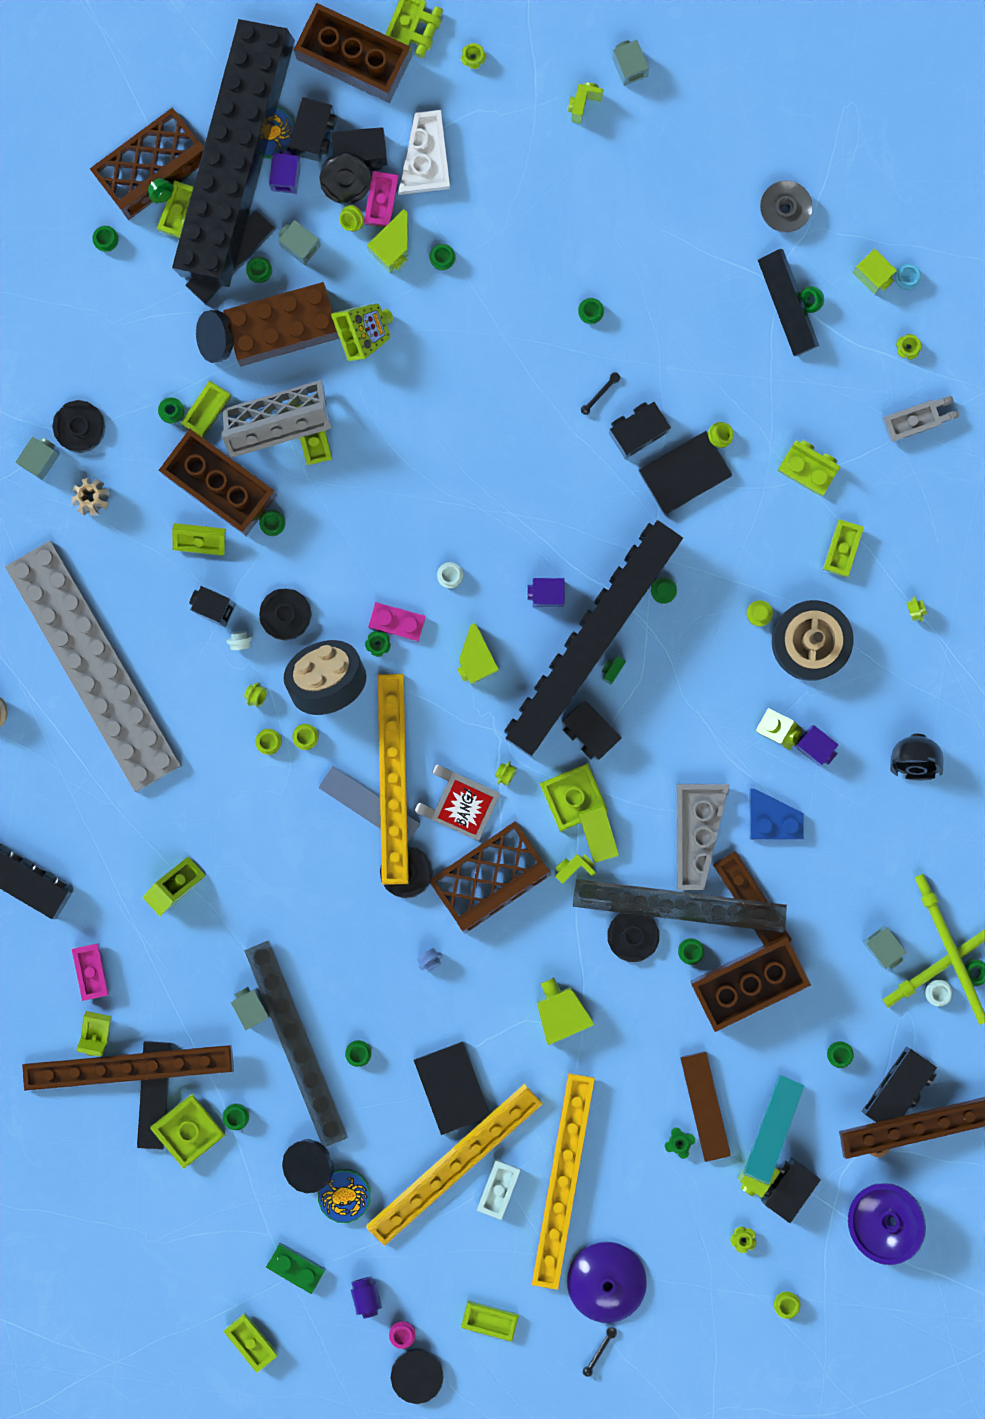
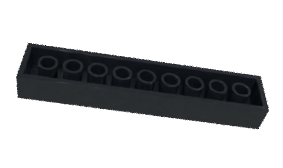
[172,19,295,287]
[504,520,683,758]

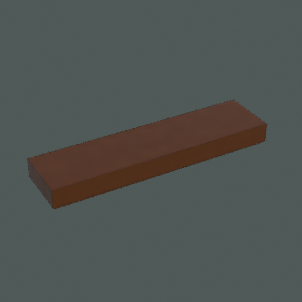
[713,851,792,945]
[680,1051,731,1162]

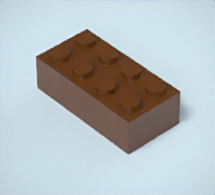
[294,3,412,103]
[223,282,340,366]
[158,429,277,536]
[690,935,811,1032]

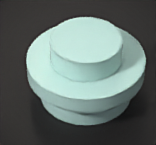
[437,562,463,589]
[226,631,253,650]
[925,980,952,1006]

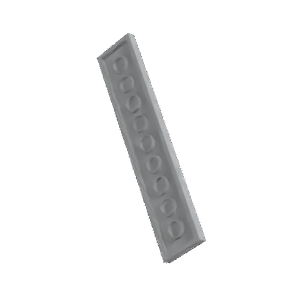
[5,541,182,792]

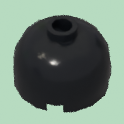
[890,733,944,781]

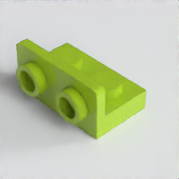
[777,440,841,497]

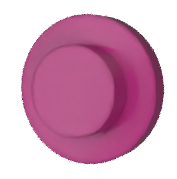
[389,1321,416,1349]

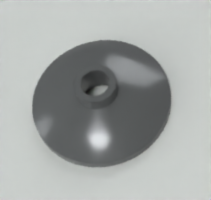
[760,180,812,233]

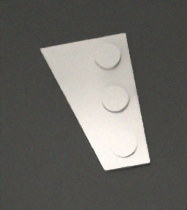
[398,110,450,195]

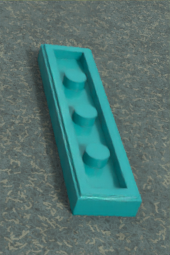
[743,1075,805,1185]

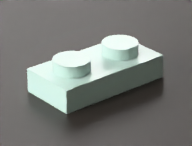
[477,1159,521,1220]

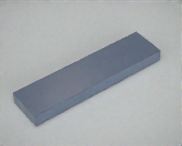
[319,766,420,843]

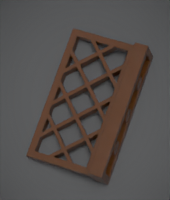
[90,108,204,221]
[430,821,552,934]

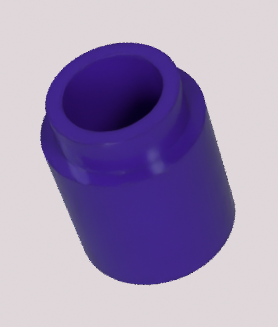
[350,1276,382,1319]

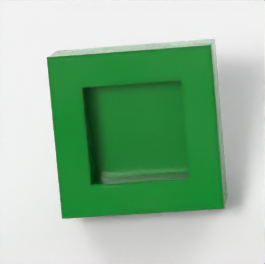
[601,656,626,685]

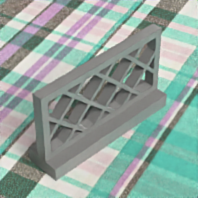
[221,380,331,458]

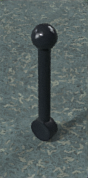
[580,372,620,415]
[582,1327,617,1377]

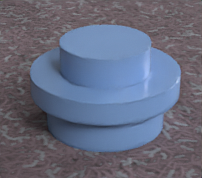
[417,948,443,972]

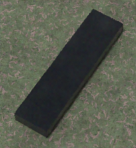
[185,210,276,304]
[758,249,819,356]
[137,1041,171,1150]

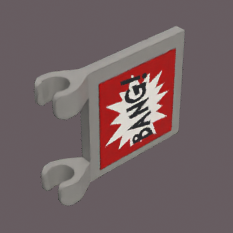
[415,765,500,841]

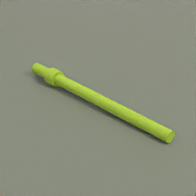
[914,874,985,1025]
[882,929,985,1008]

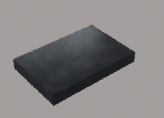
[638,431,733,516]
[413,1041,490,1135]

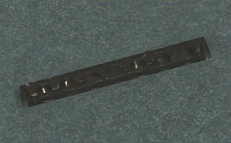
[573,879,787,933]
[244,940,348,1147]

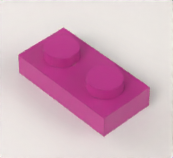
[364,171,399,228]
[368,602,426,642]
[71,943,110,1001]

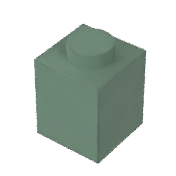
[612,40,649,86]
[278,220,321,265]
[15,436,59,480]
[862,926,907,969]
[230,987,272,1031]

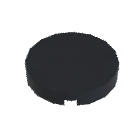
[319,152,371,204]
[196,310,234,363]
[52,400,106,453]
[259,588,312,641]
[380,846,433,899]
[607,910,659,962]
[282,1139,334,1194]
[390,1348,444,1404]

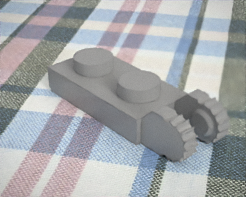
[882,396,959,443]

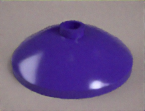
[848,1183,926,1265]
[567,1242,647,1323]

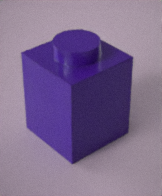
[269,151,301,194]
[527,578,565,607]
[794,725,838,766]

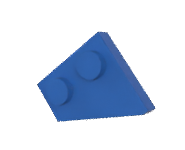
[749,789,804,839]

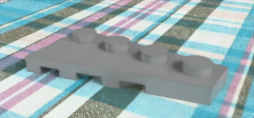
[676,784,730,890]

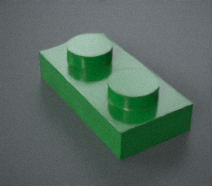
[266,1243,326,1294]

